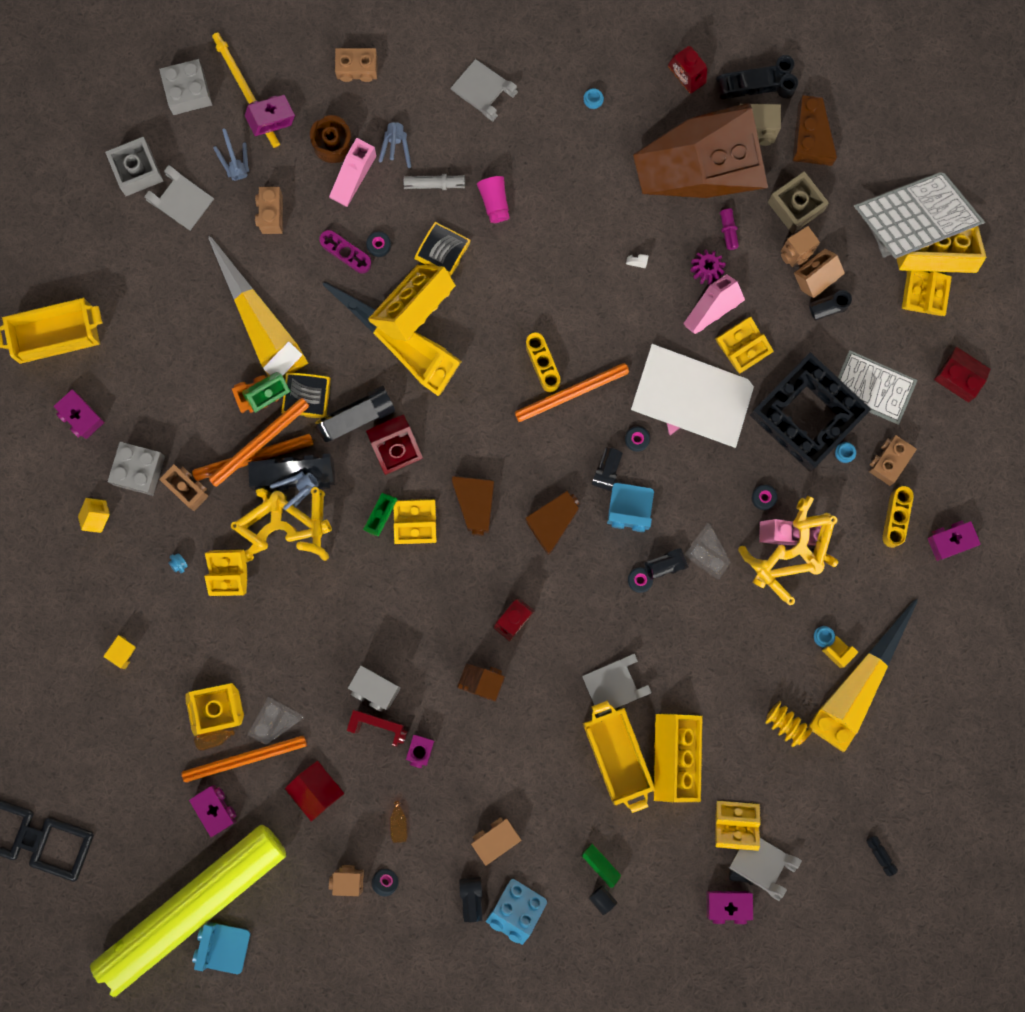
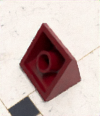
[285,761,345,822]

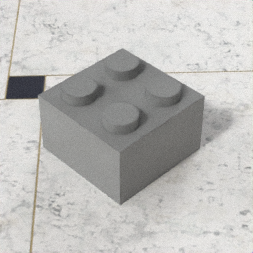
[159,59,212,115]
[105,137,163,196]
[108,442,165,496]
[348,666,401,712]

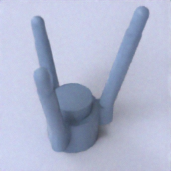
[379,123,411,168]
[213,128,250,181]
[270,471,319,510]

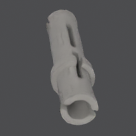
[404,174,465,190]

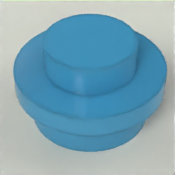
[583,89,604,109]
[835,442,856,463]
[168,553,188,574]
[813,626,835,647]

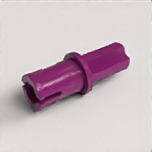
[720,209,739,250]

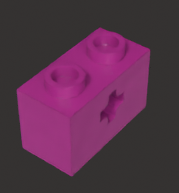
[245,95,295,136]
[54,390,105,439]
[927,520,981,561]
[189,785,237,837]
[707,891,753,924]

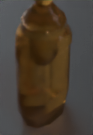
[194,730,235,750]
[390,801,407,843]

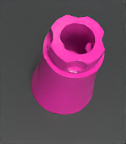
[476,176,510,223]

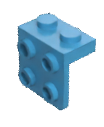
[607,483,654,532]
[486,879,547,945]
[192,922,250,974]

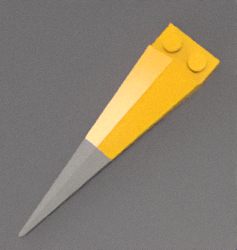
[209,236,309,378]

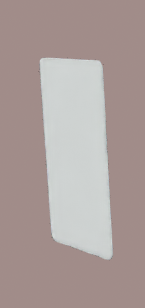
[264,342,302,376]

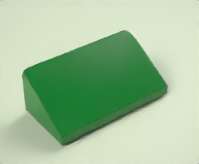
[242,372,291,413]
[363,493,398,536]
[582,844,621,888]

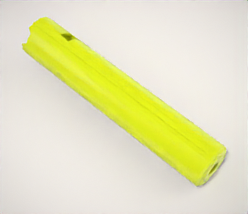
[90,825,286,997]

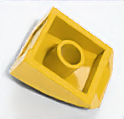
[186,683,244,736]

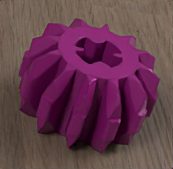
[690,249,725,285]

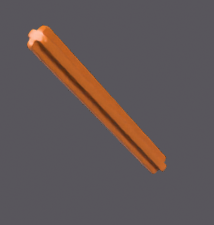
[515,363,629,422]
[209,398,309,486]
[192,434,313,481]
[182,736,307,782]

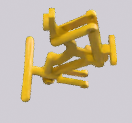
[231,487,332,562]
[738,495,838,605]

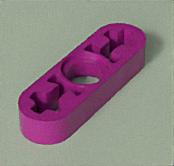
[319,230,371,273]

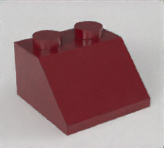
[934,347,991,403]
[366,414,423,475]

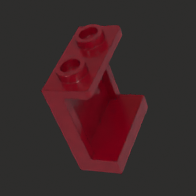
[346,710,408,747]

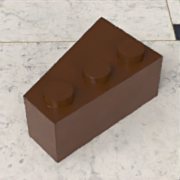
[792,95,837,166]
[457,664,505,702]

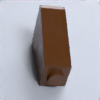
[452,476,494,536]
[525,491,579,555]

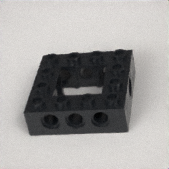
[750,352,871,472]

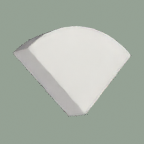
[626,254,649,268]

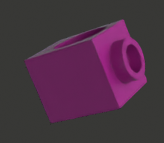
[406,735,435,769]

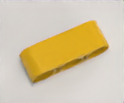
[526,333,560,392]
[883,486,913,548]

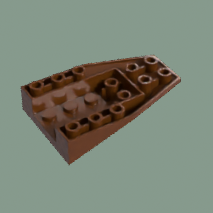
[633,103,768,198]

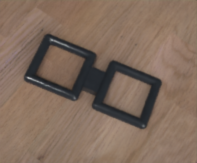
[0,800,94,882]

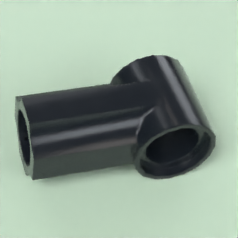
[809,290,852,321]
[591,447,623,491]
[644,548,689,580]
[459,877,483,923]
[589,885,618,915]

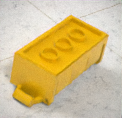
[0,298,102,364]
[583,700,656,813]

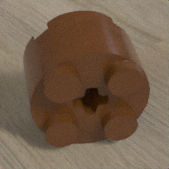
[310,115,353,163]

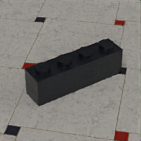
[248,453,335,492]

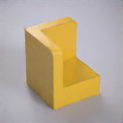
[78,498,110,533]
[103,635,136,669]
[822,636,858,668]

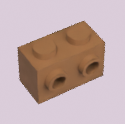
[335,48,377,82]
[255,187,283,234]
[781,226,820,267]
[794,249,845,298]
[869,435,917,486]
[159,465,209,511]
[471,817,522,866]
[329,865,364,896]

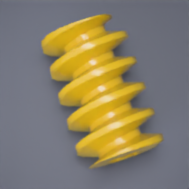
[765,701,813,747]

